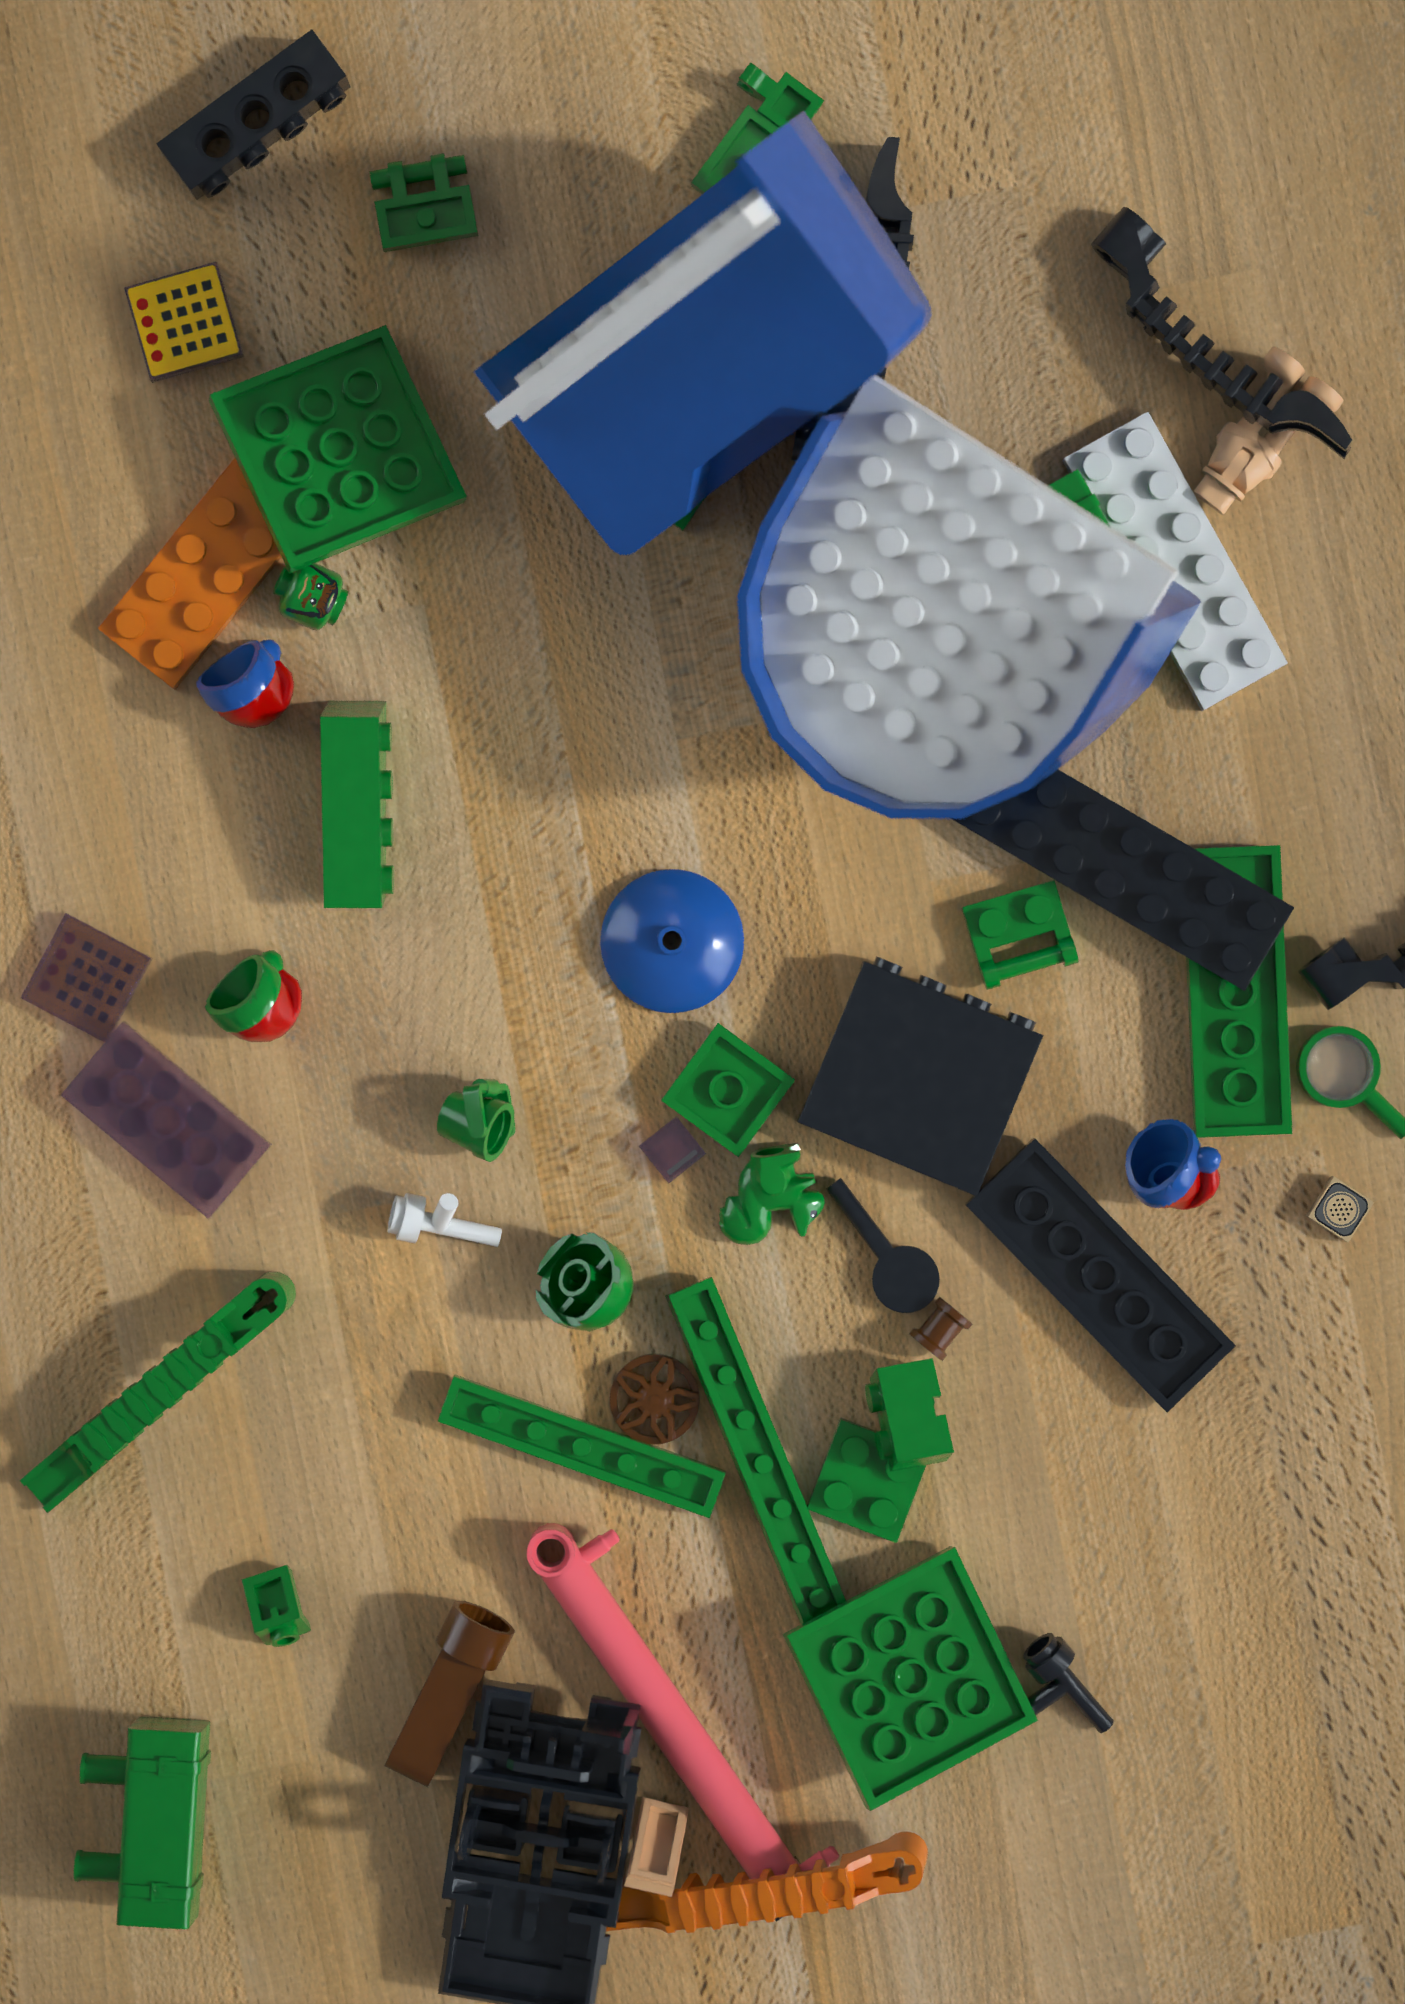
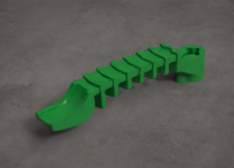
[20,1272,296,1513]

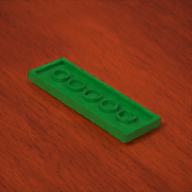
[1186,845,1292,1138]

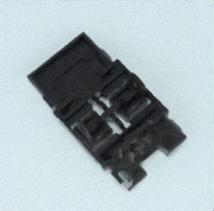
[438,1679,641,2004]

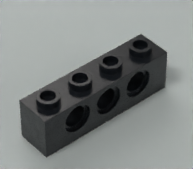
[156,29,351,200]

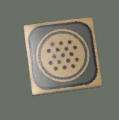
[1306,1176,1374,1243]

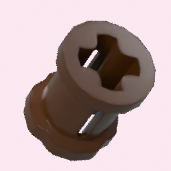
[909,1296,972,1361]

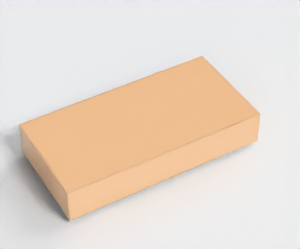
[624,1797,689,1897]

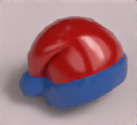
[196,640,294,728]
[1125,1119,1221,1210]

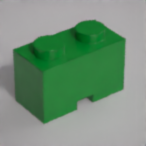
[865,1358,954,1472]

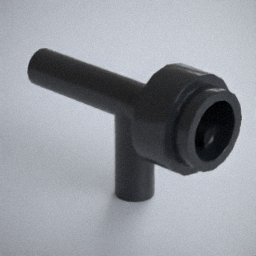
[1023,1633,1114,1733]

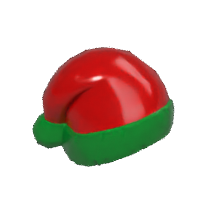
[205,950,302,1042]

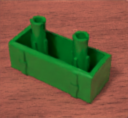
[74,1717,211,1929]

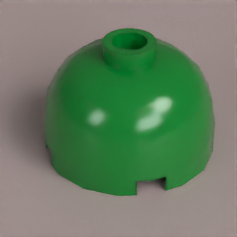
[535,1232,634,1332]

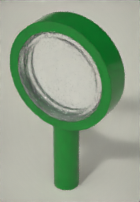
[1296,1026,1405,1139]

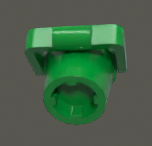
[437,1079,515,1162]

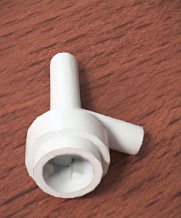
[387,1193,502,1247]

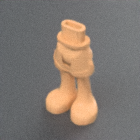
[1193,347,1343,515]

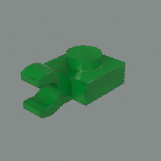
[737,63,825,128]

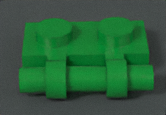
[369,153,479,252]

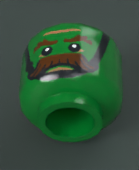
[273,563,348,631]

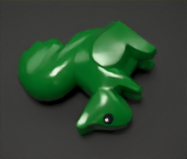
[719,1143,825,1245]

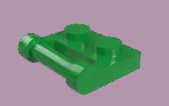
[961,880,1079,990]

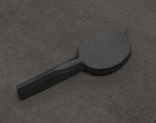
[826,1178,940,1313]

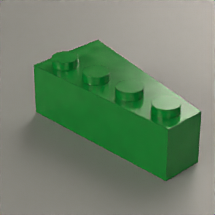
[320,701,394,908]

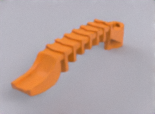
[606,1831,928,1933]

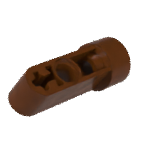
[384,1601,515,1787]

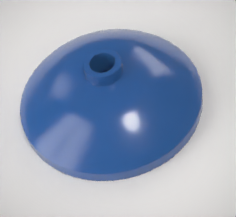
[600,869,744,1013]

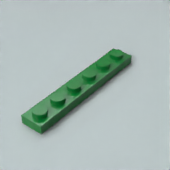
[437,1375,726,1518]

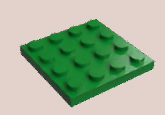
[209,325,467,574]
[783,1546,1038,1811]

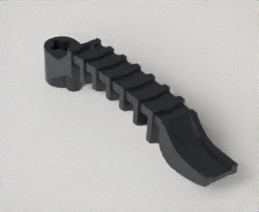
[791,137,914,461]
[1091,207,1352,459]
[1298,937,1405,1010]

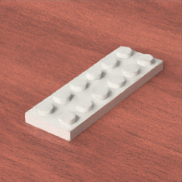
[1062,412,1288,711]

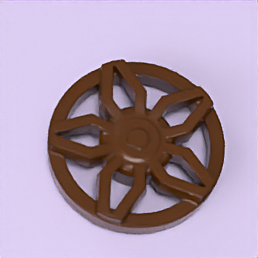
[610,1354,700,1445]

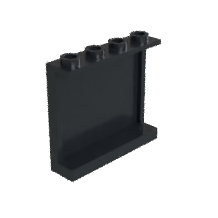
[797,956,1043,1196]

